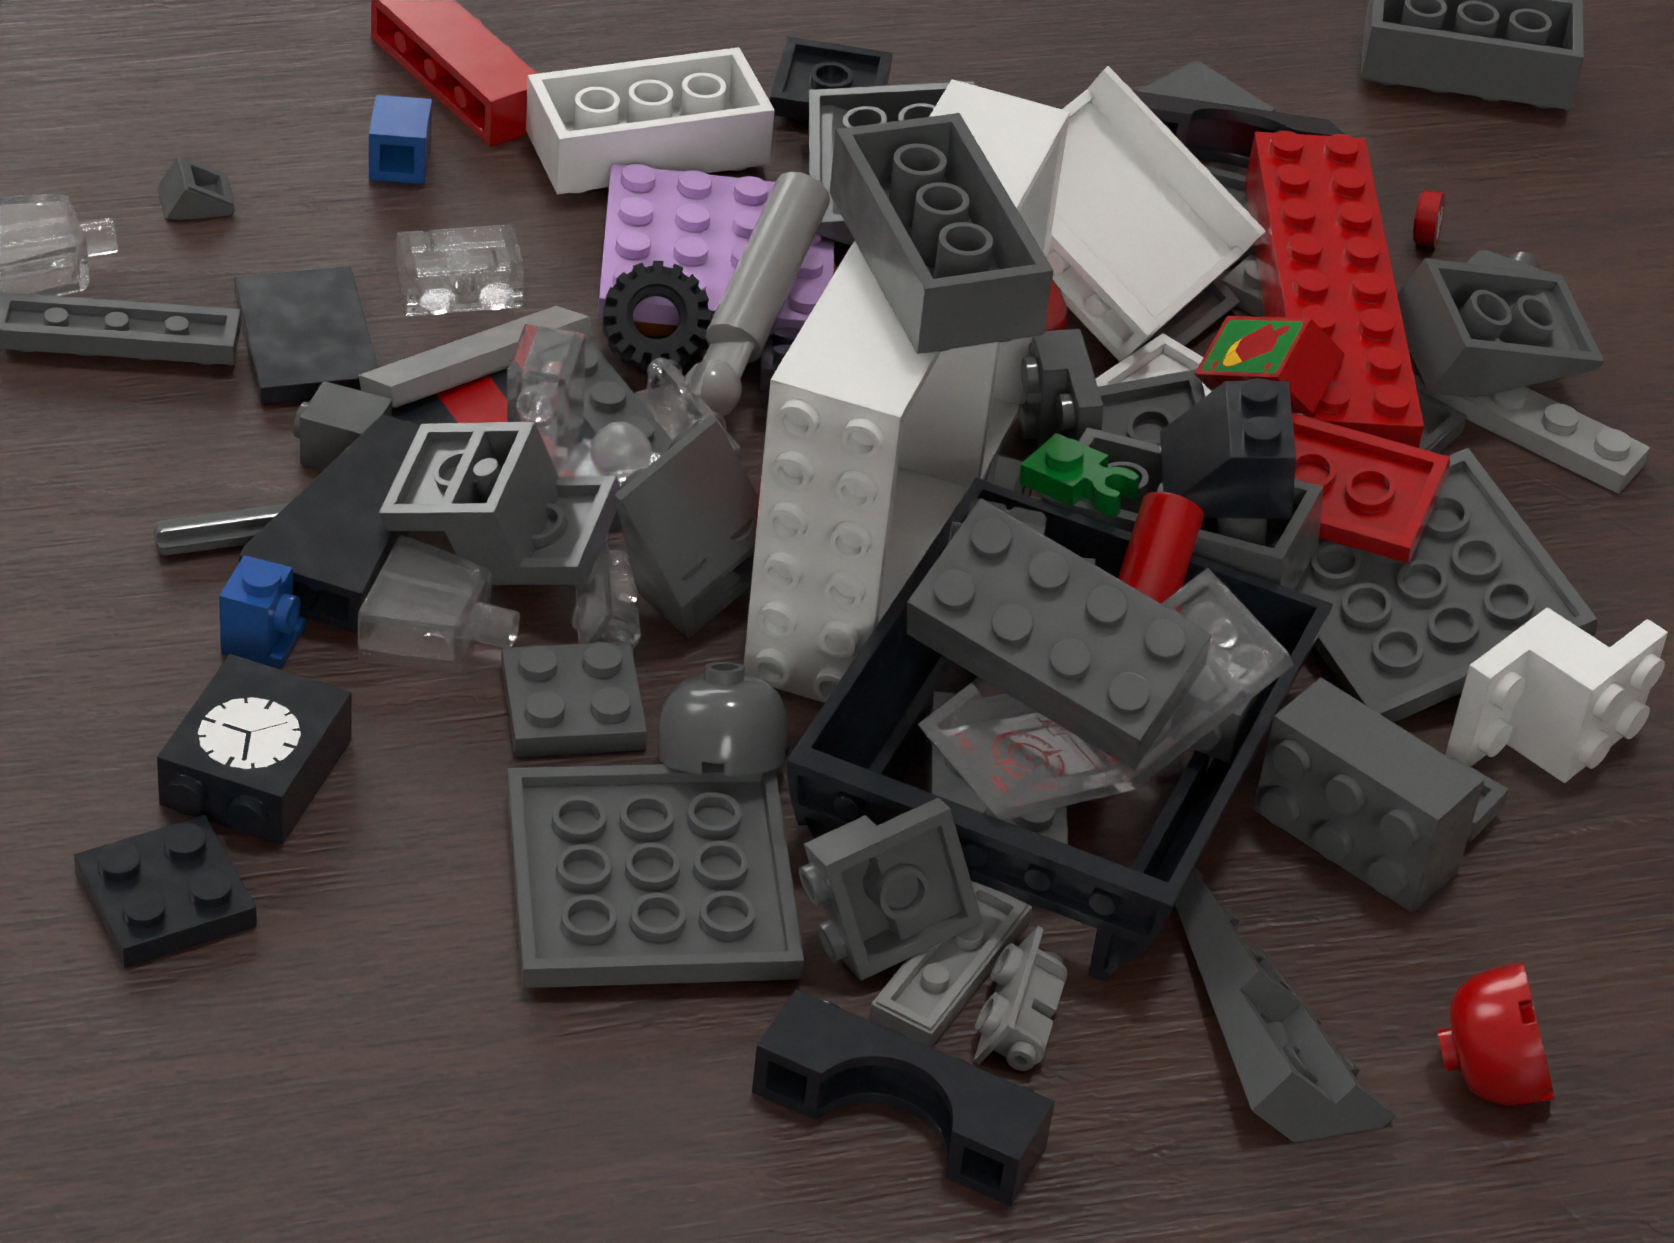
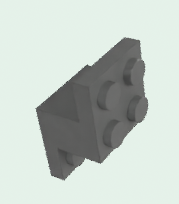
[379,422,621,585]

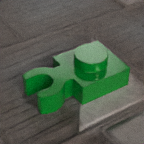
[1020,433,1139,517]

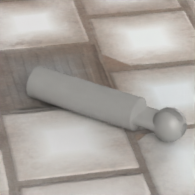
[683,172,830,418]

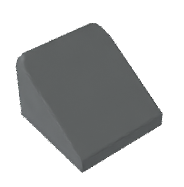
[158,156,235,220]

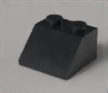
[1160,378,1296,519]

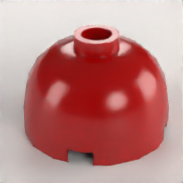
[1437,962,1555,1106]

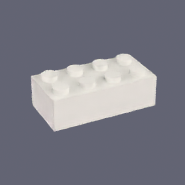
[526,47,775,194]

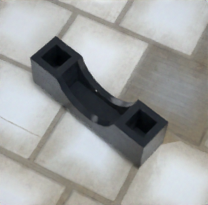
[1132,90,1345,169]
[752,989,1055,1207]

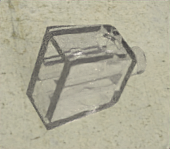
[0,194,118,296]
[358,535,520,673]

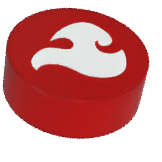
[1413,190,1445,247]

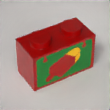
[1194,316,1346,414]

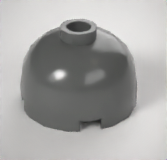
[658,662,790,776]

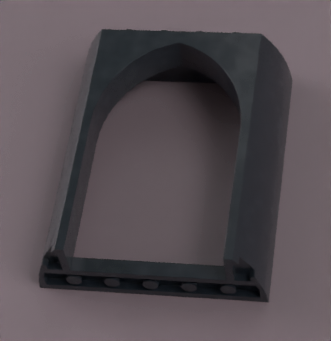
[787,478,1333,981]

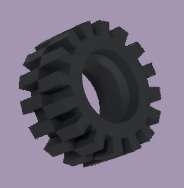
[602,261,711,375]

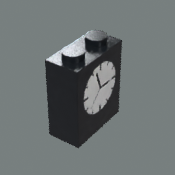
[157,654,352,845]

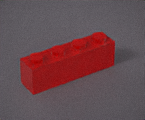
[371,0,539,147]

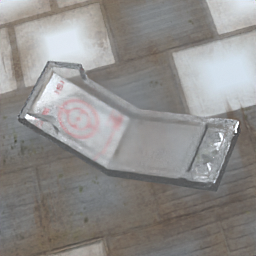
[918,568,1294,820]

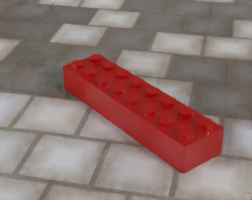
[1244,131,1424,448]

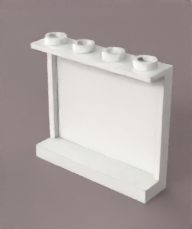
[1047,66,1266,362]

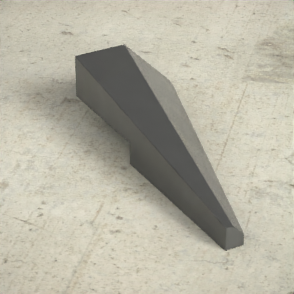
[1175,867,1396,1143]

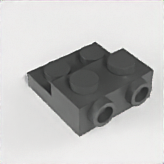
[1018,329,1104,452]
[799,797,983,981]

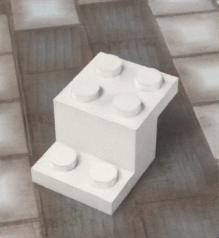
[1445,607,1668,783]

